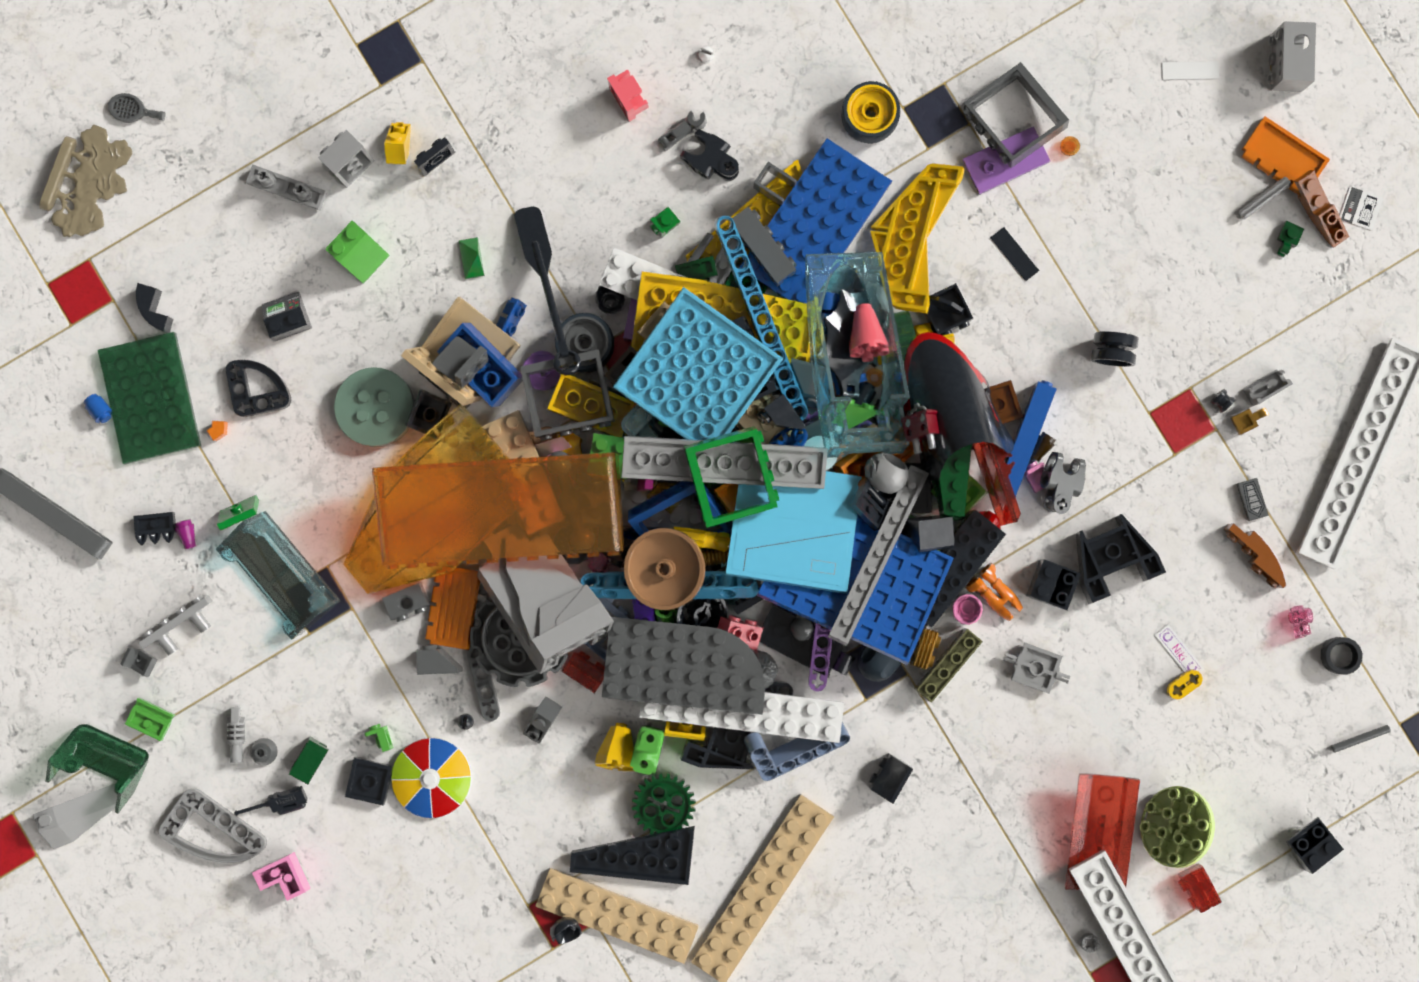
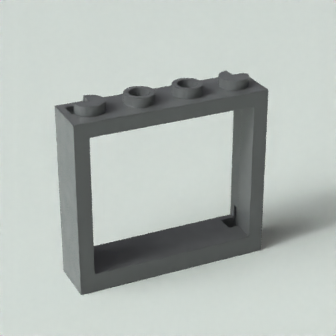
[963,62,1069,168]
[520,350,615,441]

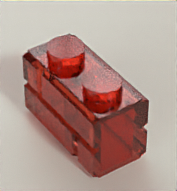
[561,650,605,694]
[1178,863,1222,913]

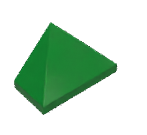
[459,237,485,279]

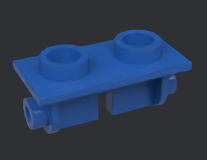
[496,297,527,337]

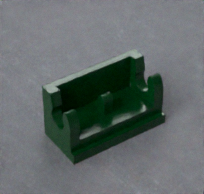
[289,736,329,785]

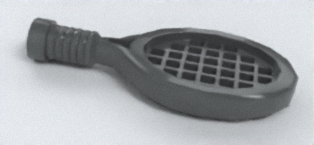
[108,93,166,123]

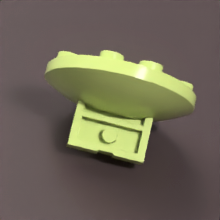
[1140,786,1215,868]

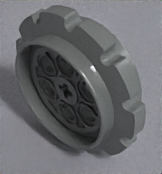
[470,600,568,687]

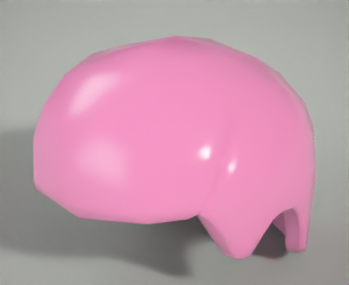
[952,594,983,625]

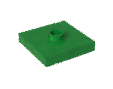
[217,495,259,530]

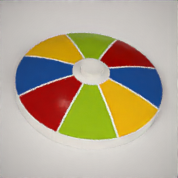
[391,738,472,818]

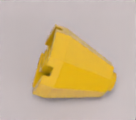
[595,723,634,772]

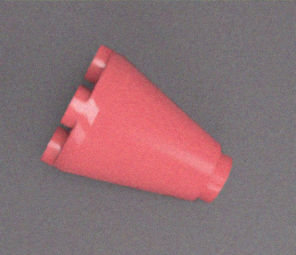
[849,304,889,362]

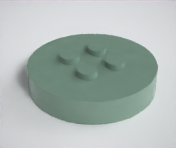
[334,367,415,447]

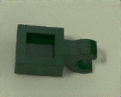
[1277,221,1304,258]

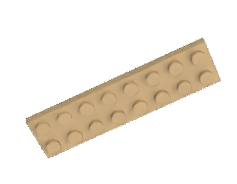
[536,868,699,964]

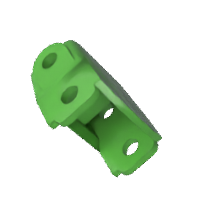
[630,725,665,775]

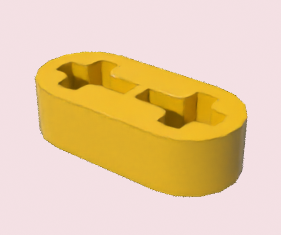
[1167,669,1203,700]

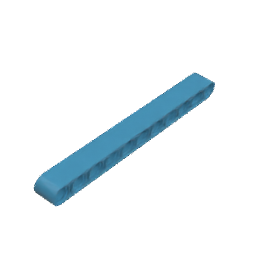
[714,216,808,420]

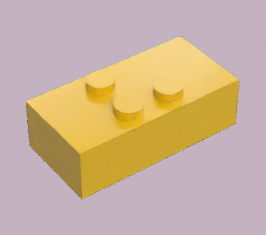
[547,374,634,438]

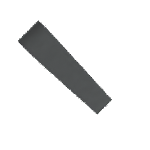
[0,468,113,559]

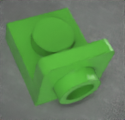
[364,724,394,752]

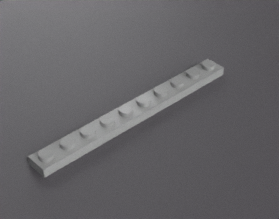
[828,465,929,646]

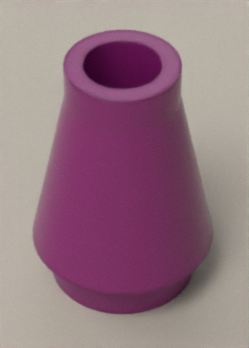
[174,519,196,549]

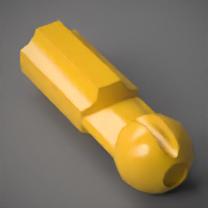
[673,527,731,552]

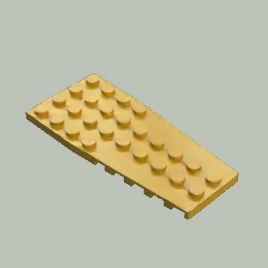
[631,271,817,363]

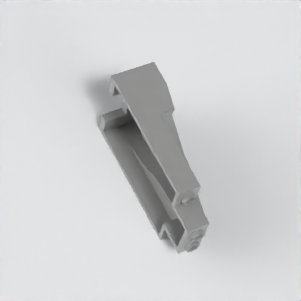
[477,523,614,674]

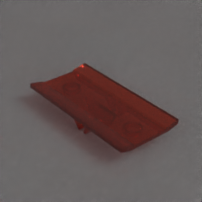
[972,442,1021,526]
[1065,773,1140,890]

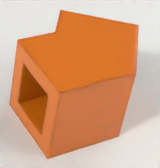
[207,421,228,441]

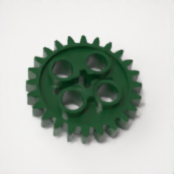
[632,772,696,835]

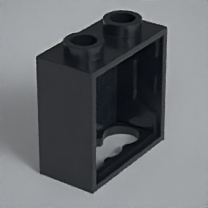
[924,283,973,335]

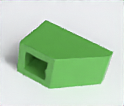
[831,397,878,429]

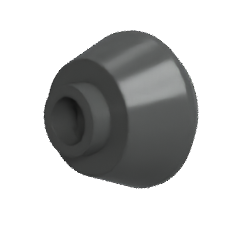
[250,738,278,765]

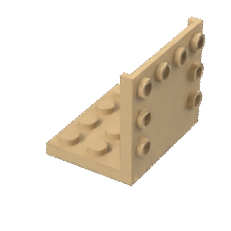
[401,297,521,406]

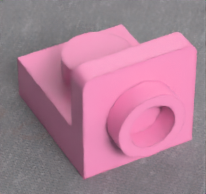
[1024,461,1045,493]

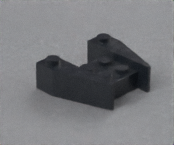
[1076,514,1166,604]
[680,727,756,769]

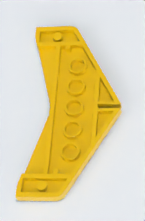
[870,163,964,314]

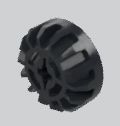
[672,599,727,628]

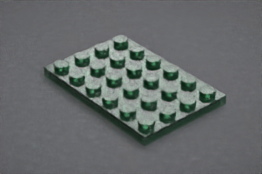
[98,332,202,464]

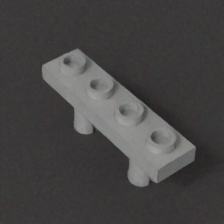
[246,165,327,210]
[139,595,212,656]

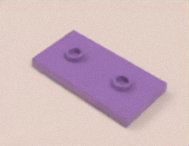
[962,126,1050,195]

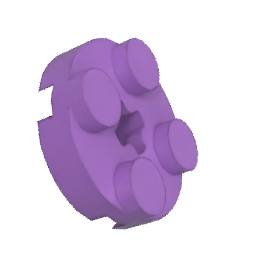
[523,351,562,391]

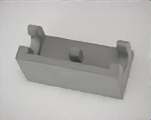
[1243,370,1293,406]

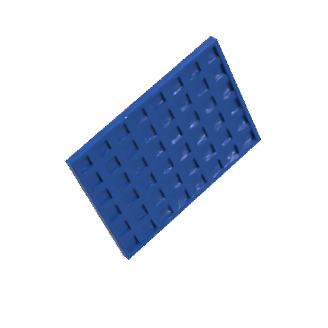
[757,514,954,665]

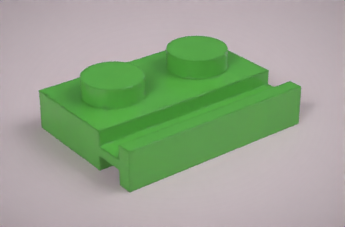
[125,698,175,741]

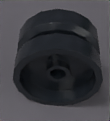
[1091,331,1139,367]

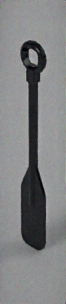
[514,206,581,376]

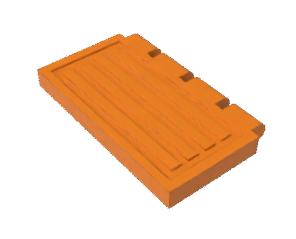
[1241,116,1330,195]
[425,566,480,650]

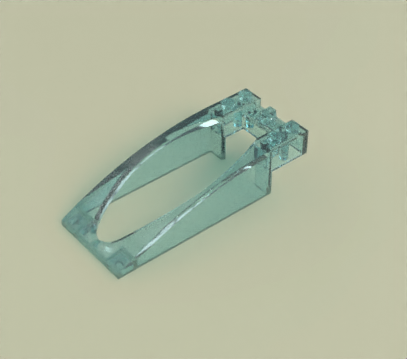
[805,252,910,458]

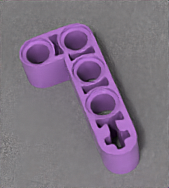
[808,623,832,691]

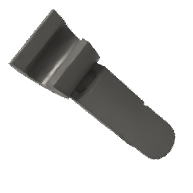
[657,111,707,151]

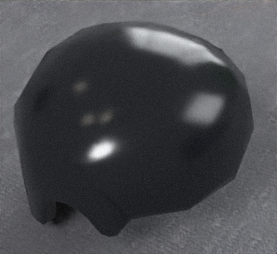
[595,286,625,314]
[550,917,582,944]

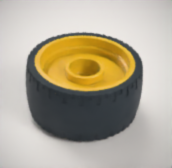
[841,81,900,144]

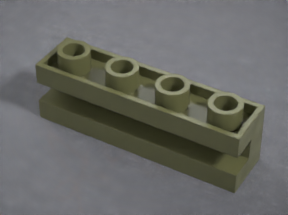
[914,628,983,703]

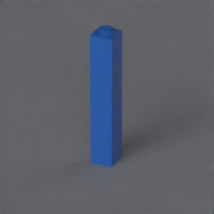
[993,380,1057,500]

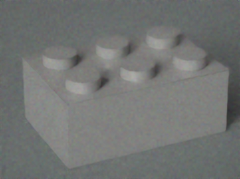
[318,130,375,187]

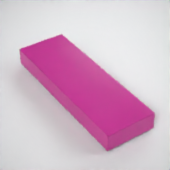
[637,479,654,491]

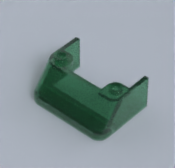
[45,724,149,814]

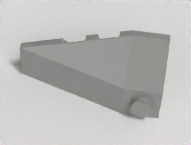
[33,783,123,849]

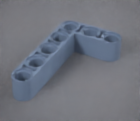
[744,722,850,781]

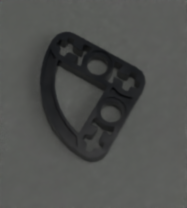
[226,360,291,417]

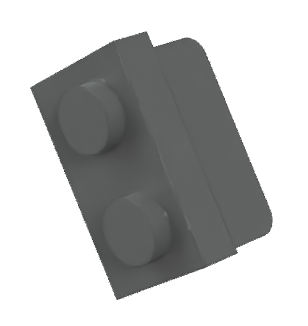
[433,337,488,389]

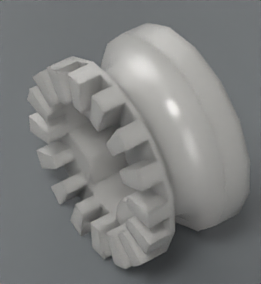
[1080,933,1100,953]

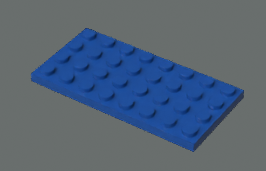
[739,138,892,304]

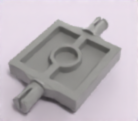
[1004,642,1070,694]

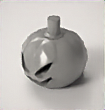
[865,452,908,494]

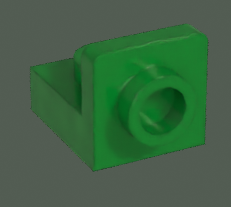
[650,207,681,237]

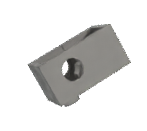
[1268,21,1316,92]

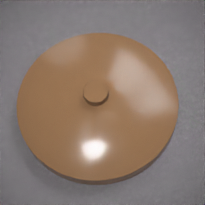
[624,528,705,610]

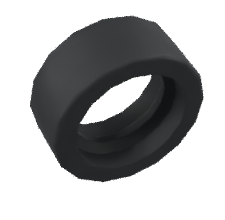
[1320,637,1363,675]

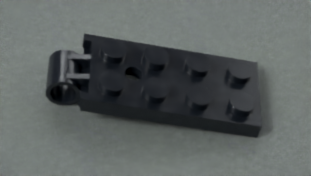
[760,605,855,678]

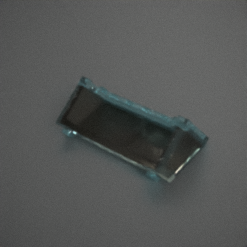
[216,511,341,640]

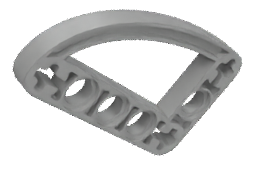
[159,788,267,863]

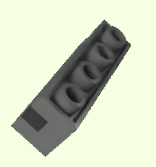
[732,206,797,287]

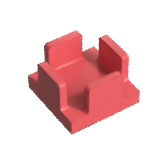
[607,70,649,122]

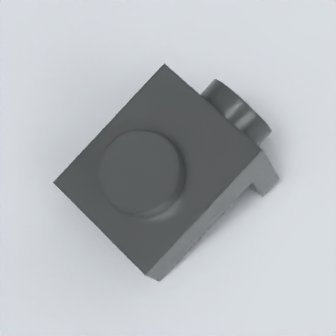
[120,647,158,677]

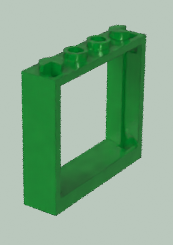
[683,426,779,527]

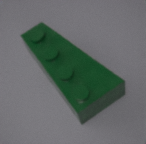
[935,444,972,517]

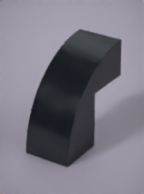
[136,283,174,334]

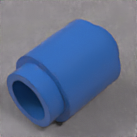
[83,394,113,423]

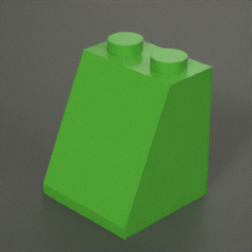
[325,220,390,284]

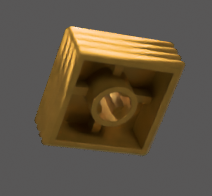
[909,628,941,670]

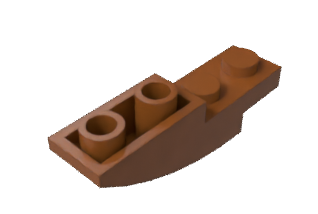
[1294,170,1349,248]
[1223,523,1286,588]

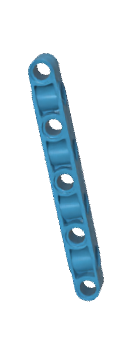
[581,571,759,599]

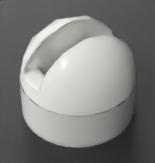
[698,46,714,63]

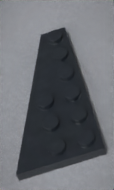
[570,826,695,885]

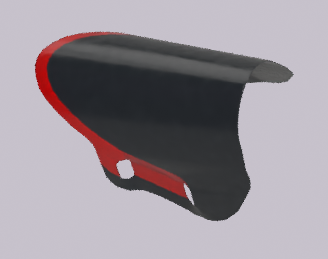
[902,332,1014,481]

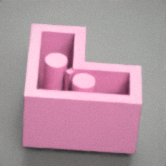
[252,852,310,901]

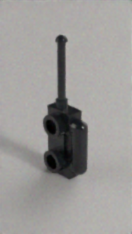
[234,786,308,816]

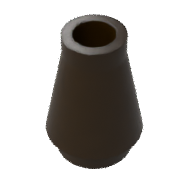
[1031,432,1056,462]

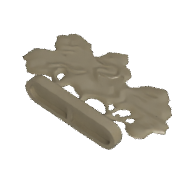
[39,125,132,237]

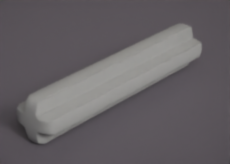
[1238,177,1291,219]

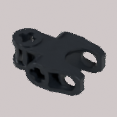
[680,129,739,181]

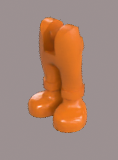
[965,563,1023,621]

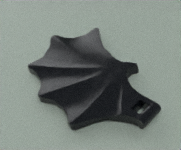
[818,286,894,400]

